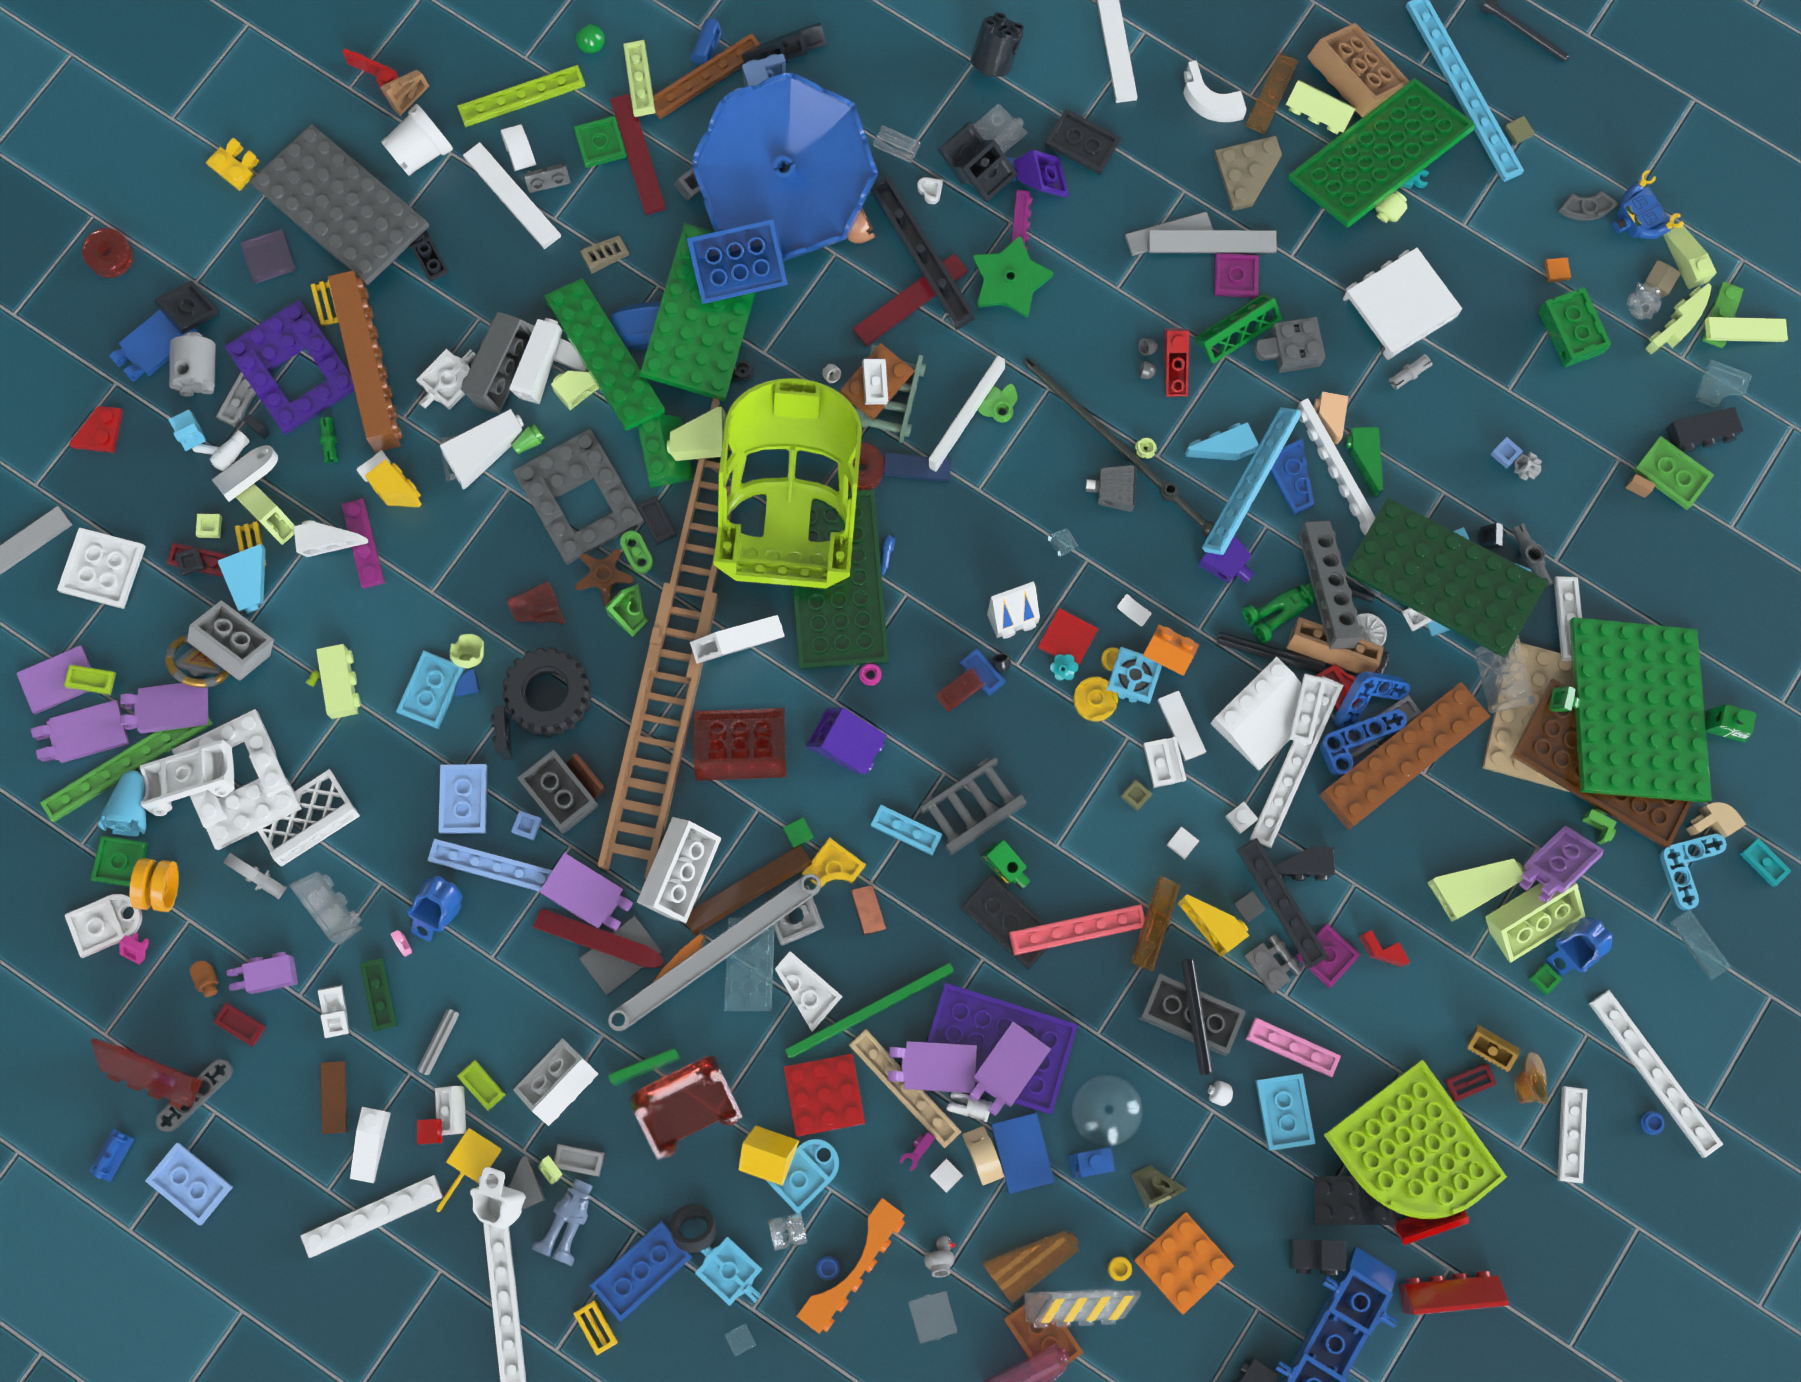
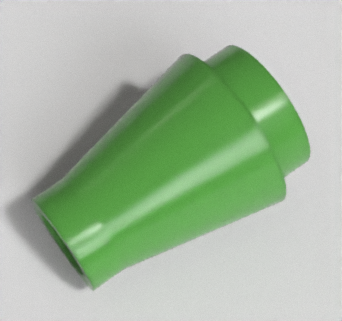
[511,424,545,454]

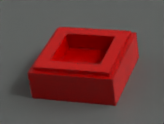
[417,1119,442,1144]

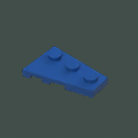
[1270,439,1314,516]

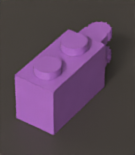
[227,952,298,994]

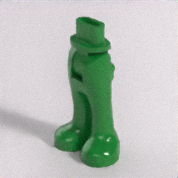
[1242,582,1316,643]

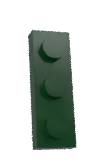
[360,958,398,1032]

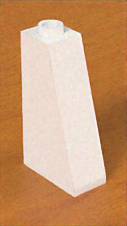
[510,318,563,404]
[440,409,524,489]
[690,615,784,664]

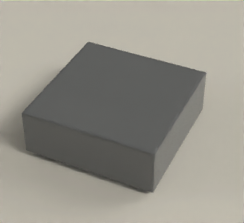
[1233,891,1266,923]

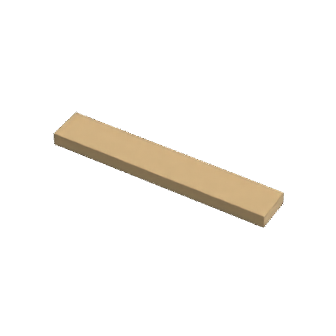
[849,1029,961,1148]

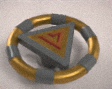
[165,634,230,688]

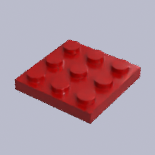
[784,1054,865,1137]

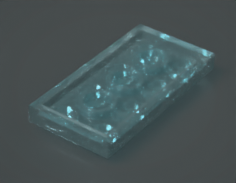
[724,918,775,1011]

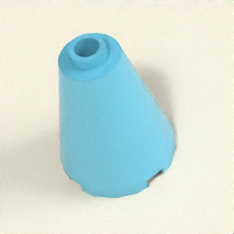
[98,770,146,837]

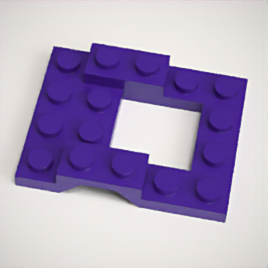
[224,300,355,435]

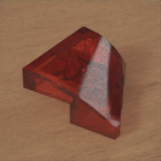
[507,581,566,624]

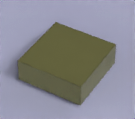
[1504,116,1535,145]
[1120,779,1152,811]

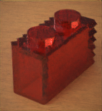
[936,667,986,712]

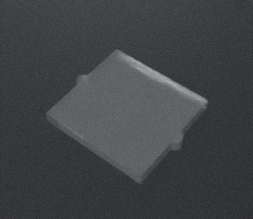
[908,1291,957,1343]

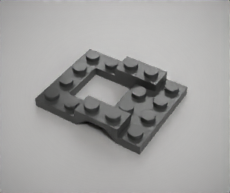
[513,429,644,565]

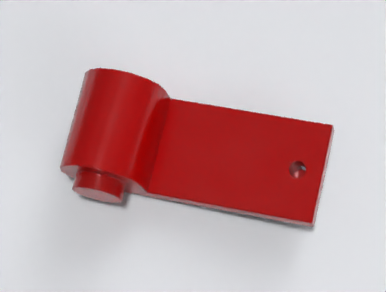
[342,48,399,97]

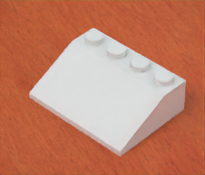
[1210,657,1302,771]

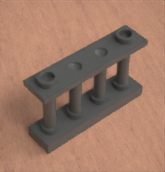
[920,757,1026,856]

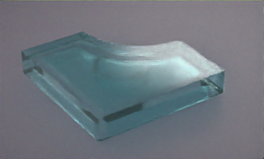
[1695,359,1752,407]

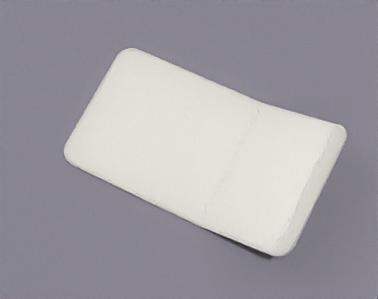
[357,450,391,482]
[1117,594,1151,626]

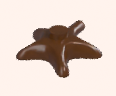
[575,549,634,607]

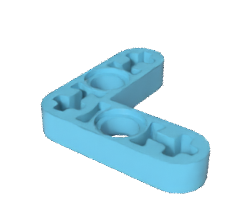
[1660,834,1727,910]

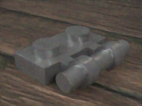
[1244,934,1303,994]

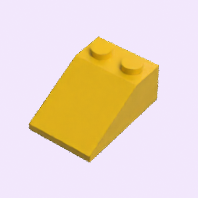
[1178,894,1249,957]

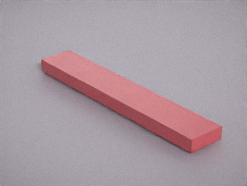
[1009,904,1147,955]

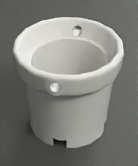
[381,104,453,176]

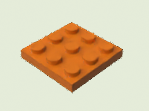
[1134,1212,1234,1315]

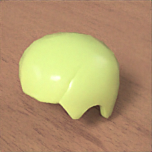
[450,634,484,669]

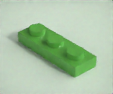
[1702,282,1744,348]

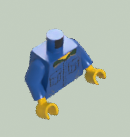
[1612,170,1684,239]

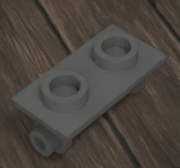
[524,163,571,193]

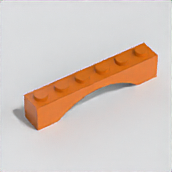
[796,1198,905,1334]

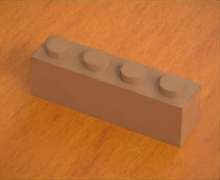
[1286,617,1384,674]

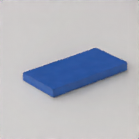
[589,1220,693,1322]

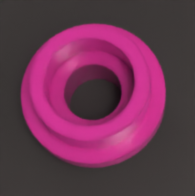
[859,663,882,686]

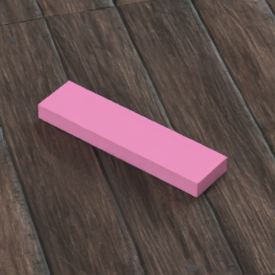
[1246,1017,1341,1077]

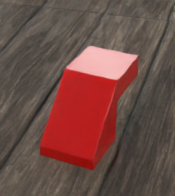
[1359,930,1410,967]

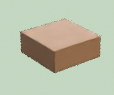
[1625,474,1656,498]

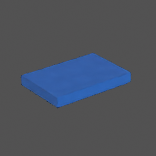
[991,1113,1055,1194]

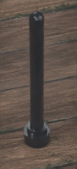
[1481,0,1569,62]

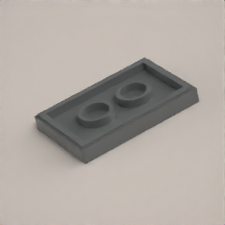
[579,916,663,996]

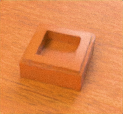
[1545,258,1571,282]

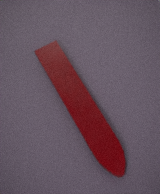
[533,909,664,968]

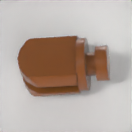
[190,961,218,997]

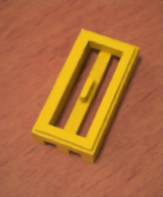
[310,280,338,326]
[235,521,266,565]
[573,1300,618,1356]

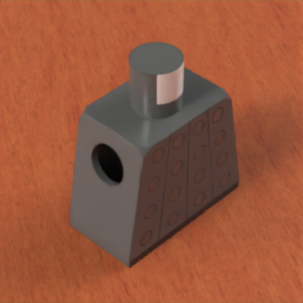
[1085,465,1137,512]

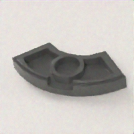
[1558,191,1619,221]

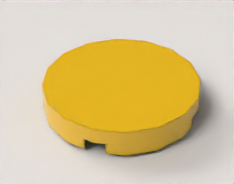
[1073,676,1118,722]

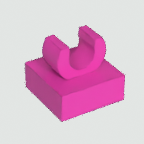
[120,933,149,965]

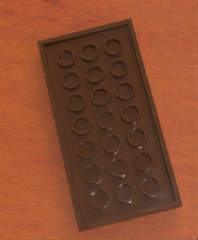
[1511,679,1693,848]

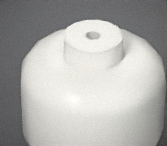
[1208,1081,1233,1106]

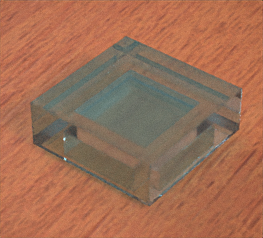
[725,1323,757,1356]

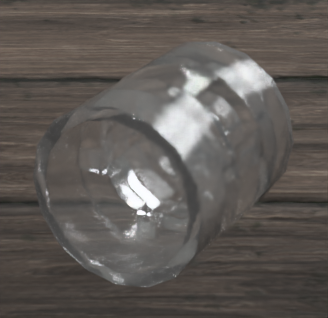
[769,1212,808,1251]

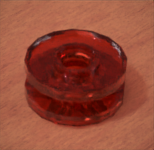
[82,228,134,278]
[848,443,884,491]

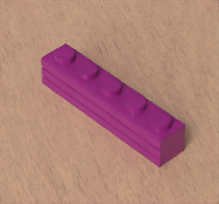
[1011,190,1032,250]

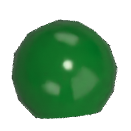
[576,23,605,54]

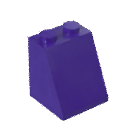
[805,708,887,775]

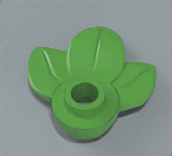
[978,384,1017,423]

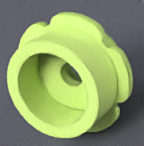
[1135,438,1157,459]

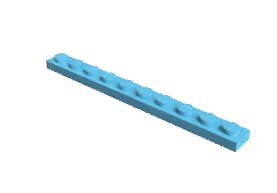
[1406,0,1524,182]

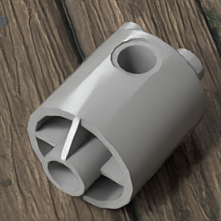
[169,332,216,396]

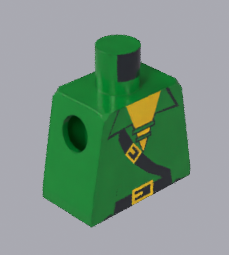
[980,840,1030,890]

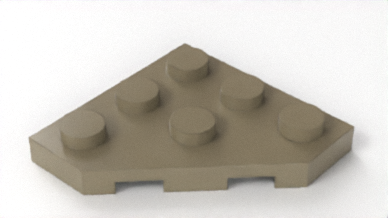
[1214,136,1282,211]

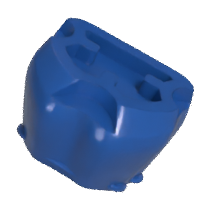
[407,876,463,942]
[1546,917,1613,976]

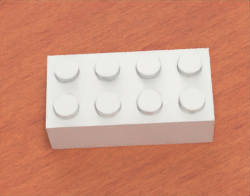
[637,817,721,923]

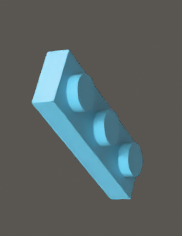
[871,805,942,855]

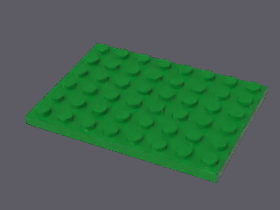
[1569,617,1712,803]

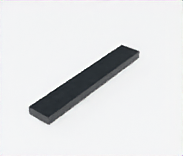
[1236,838,1329,969]

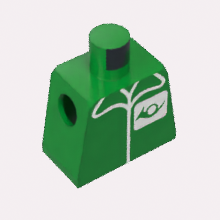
[1705,705,1756,743]

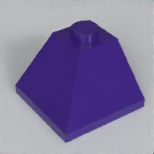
[1014,150,1069,198]

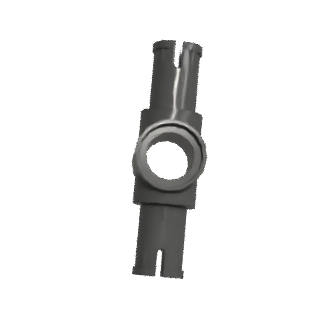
[1511,524,1553,587]

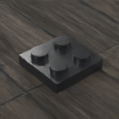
[155,280,219,334]
[491,706,513,760]

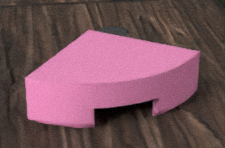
[391,930,412,957]

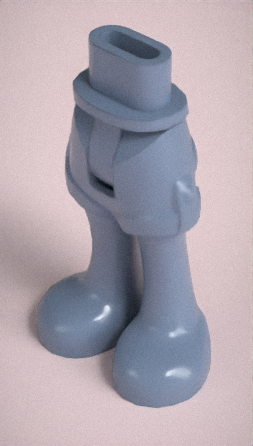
[531,1179,593,1266]

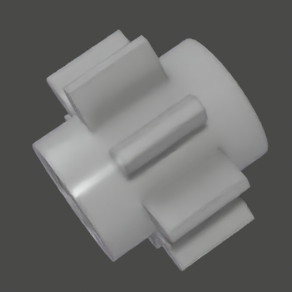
[1514,452,1542,481]

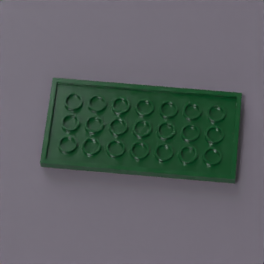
[793,490,889,670]
[1345,498,1549,658]

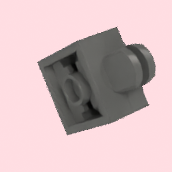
[1254,317,1326,373]

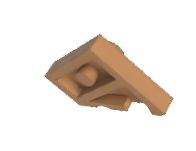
[381,70,429,116]

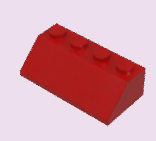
[1399,1271,1509,1315]

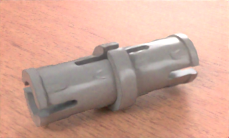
[1389,354,1432,390]

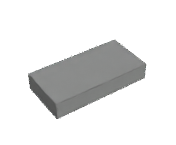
[554,1144,605,1177]

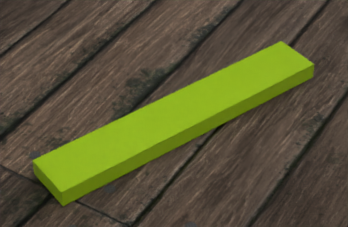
[457,65,585,127]

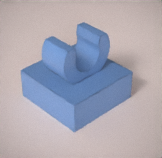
[1490,437,1523,469]
[511,810,542,841]

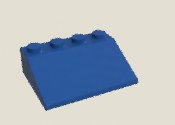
[687,219,788,304]

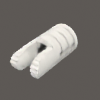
[947,1092,992,1122]

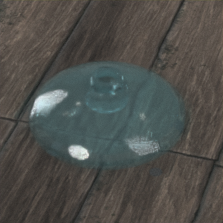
[1072,1075,1142,1146]

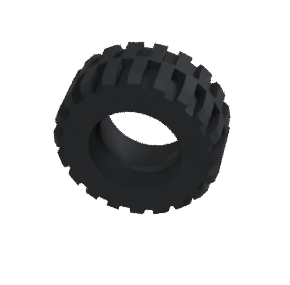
[502,647,592,737]

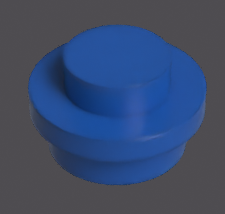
[1640,1111,1664,1135]
[816,1256,840,1280]

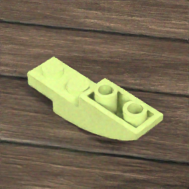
[1645,283,1711,355]

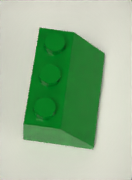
[638,414,694,488]

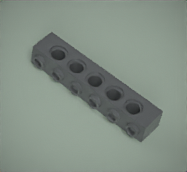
[1298,521,1363,650]

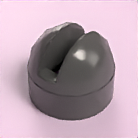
[1138,338,1158,356]
[1139,361,1156,379]

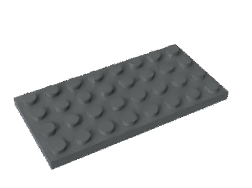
[250,124,429,285]

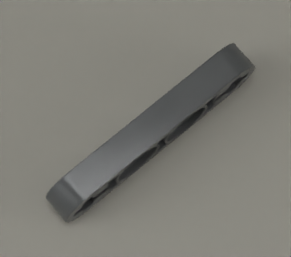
[156,1059,233,1132]

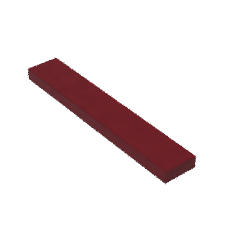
[610,93,666,215]
[853,254,968,347]

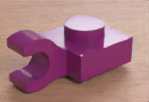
[899,1132,935,1171]

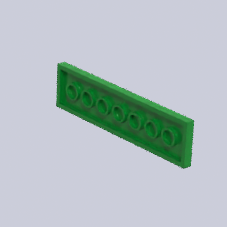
[544,278,665,431]

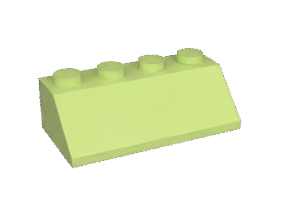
[1485,883,1585,963]

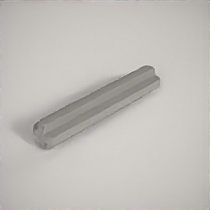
[417,1009,459,1075]

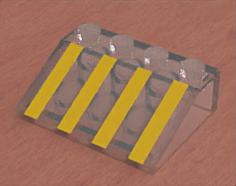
[1025,1289,1141,1328]

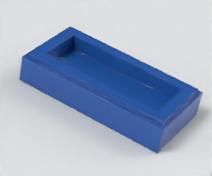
[959,648,1006,697]

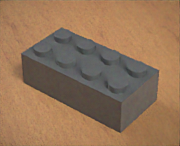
[461,312,532,414]
[1139,974,1246,1056]

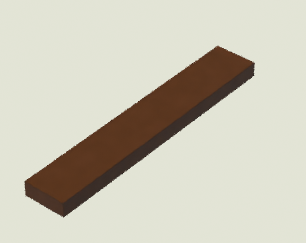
[686,845,812,935]

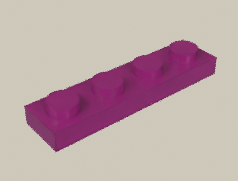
[341,498,385,589]

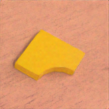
[802,837,866,887]

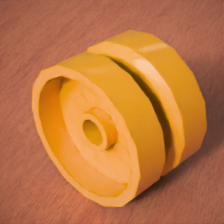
[129,858,179,912]

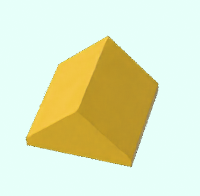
[739,1125,799,1186]

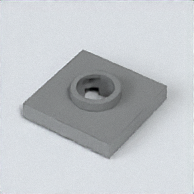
[765,885,824,946]

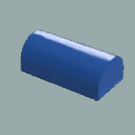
[691,18,722,66]

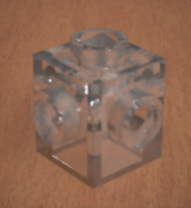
[1627,283,1661,320]

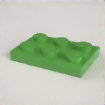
[1634,436,1714,510]

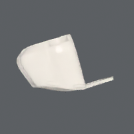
[470,1167,526,1229]

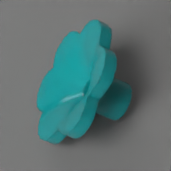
[1050,654,1079,680]

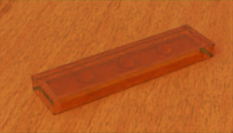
[1246,53,1298,134]
[1131,877,1181,971]

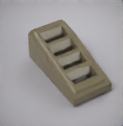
[580,236,630,274]

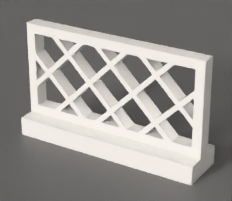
[258,769,360,867]

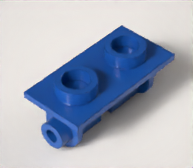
[89,1128,134,1182]

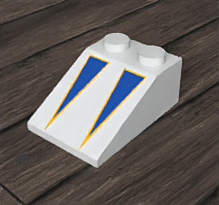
[987,581,1040,639]

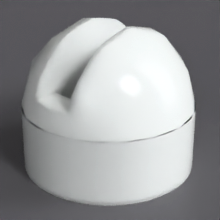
[822,364,841,383]

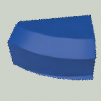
[611,302,661,350]

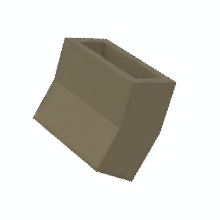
[1643,260,1681,298]

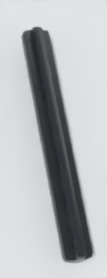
[1217,632,1325,674]
[1182,959,1213,1075]

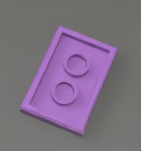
[17,645,91,715]

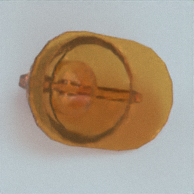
[1514,1052,1548,1105]

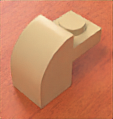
[1686,802,1746,838]
[962,1126,1004,1186]

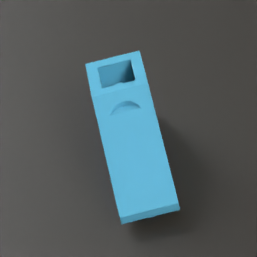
[1185,422,1259,461]

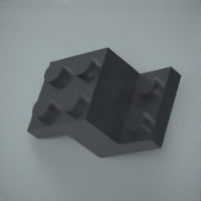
[937,122,1018,202]
[1313,1176,1396,1225]

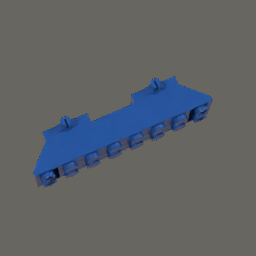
[1275,1247,1398,1382]

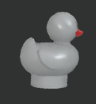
[924,1236,955,1277]

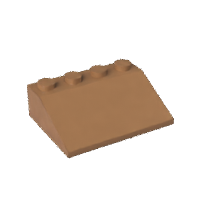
[1307,23,1410,118]

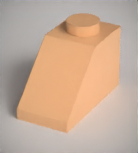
[1313,392,1348,444]

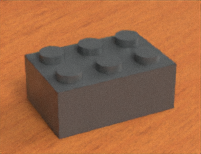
[517,749,599,835]

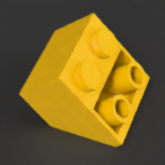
[365,459,422,507]

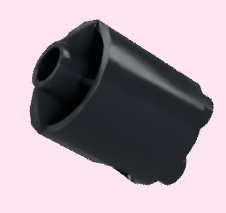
[970,12,1024,77]

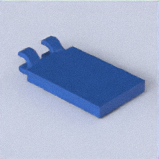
[109,310,199,382]

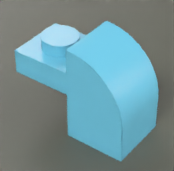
[168,409,206,451]

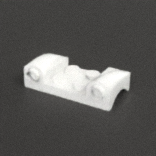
[140,740,234,816]

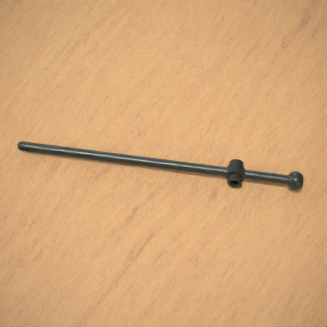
[1023,358,1216,538]

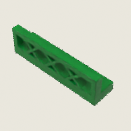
[1194,293,1283,364]

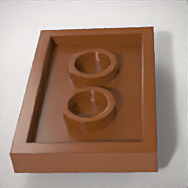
[839,343,914,421]
[1003,1291,1084,1381]

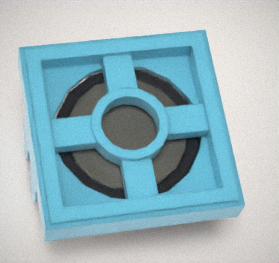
[1106,647,1162,704]

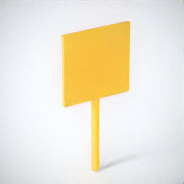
[436,1128,502,1212]

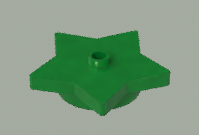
[973,237,1053,318]

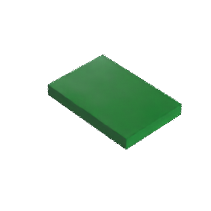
[608,1048,681,1086]

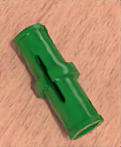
[319,417,338,463]

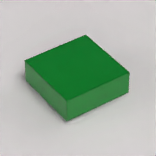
[783,818,814,848]
[1529,963,1562,995]

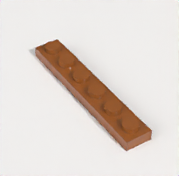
[653,33,760,120]

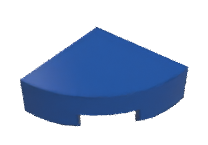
[456,669,480,697]

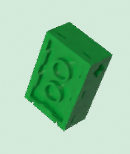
[1538,287,1611,368]

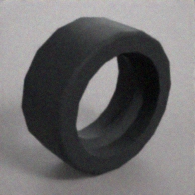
[670,1204,716,1253]

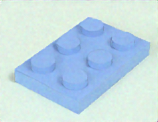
[439,764,487,834]
[145,1143,233,1225]

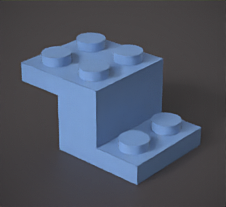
[730,54,786,93]

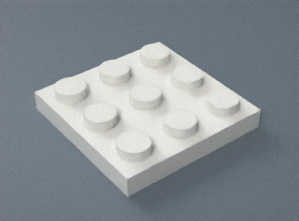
[57,528,146,609]

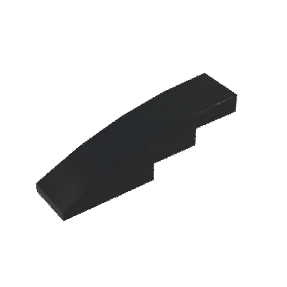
[741,22,827,64]

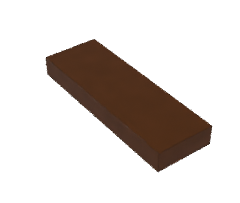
[321,1061,347,1134]

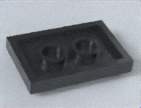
[1045,109,1121,175]

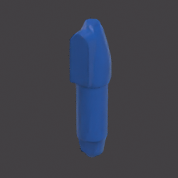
[880,535,896,575]

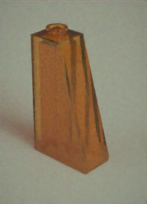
[982,1230,1079,1303]

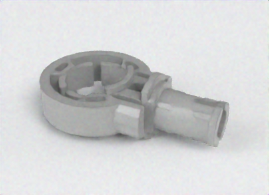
[223,853,287,900]

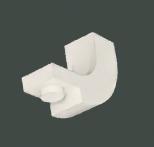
[1183,60,1247,122]

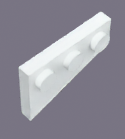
[775,952,843,1032]

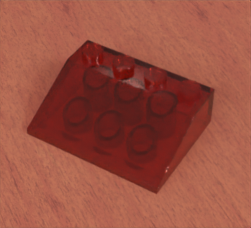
[694,708,787,781]
[91,1038,203,1109]

